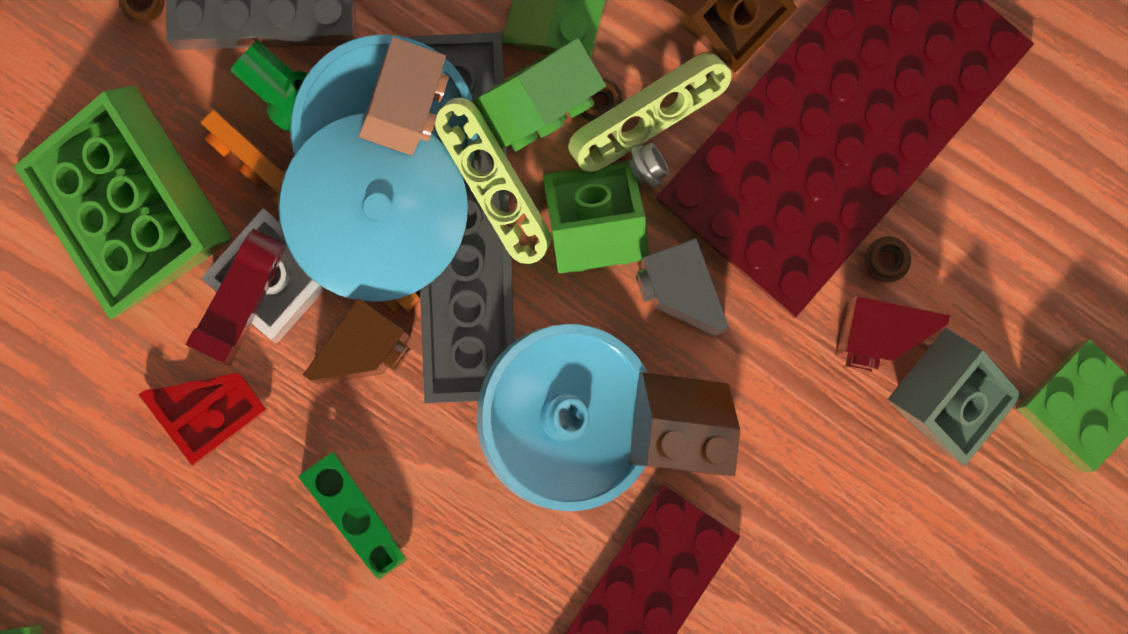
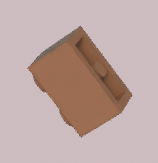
[359,37,449,156]

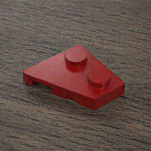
[138,372,268,466]

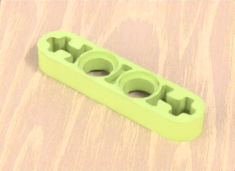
[568,52,732,172]
[435,98,551,264]

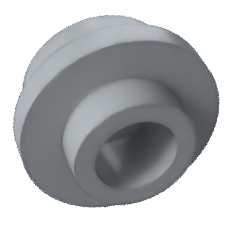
[629,143,669,188]

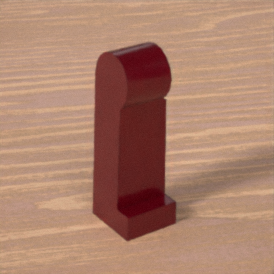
[185,229,286,366]

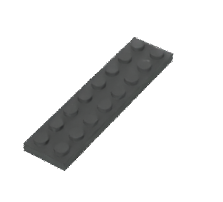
[410,32,515,404]

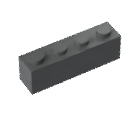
[166,0,357,50]

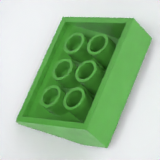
[13,85,232,320]

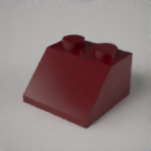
[835,296,950,372]

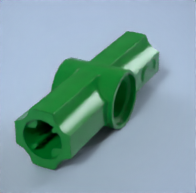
[230,40,308,132]

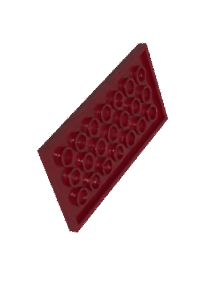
[656,0,1034,319]

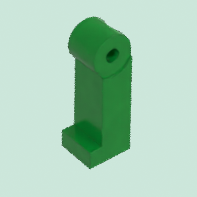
[298,451,408,580]

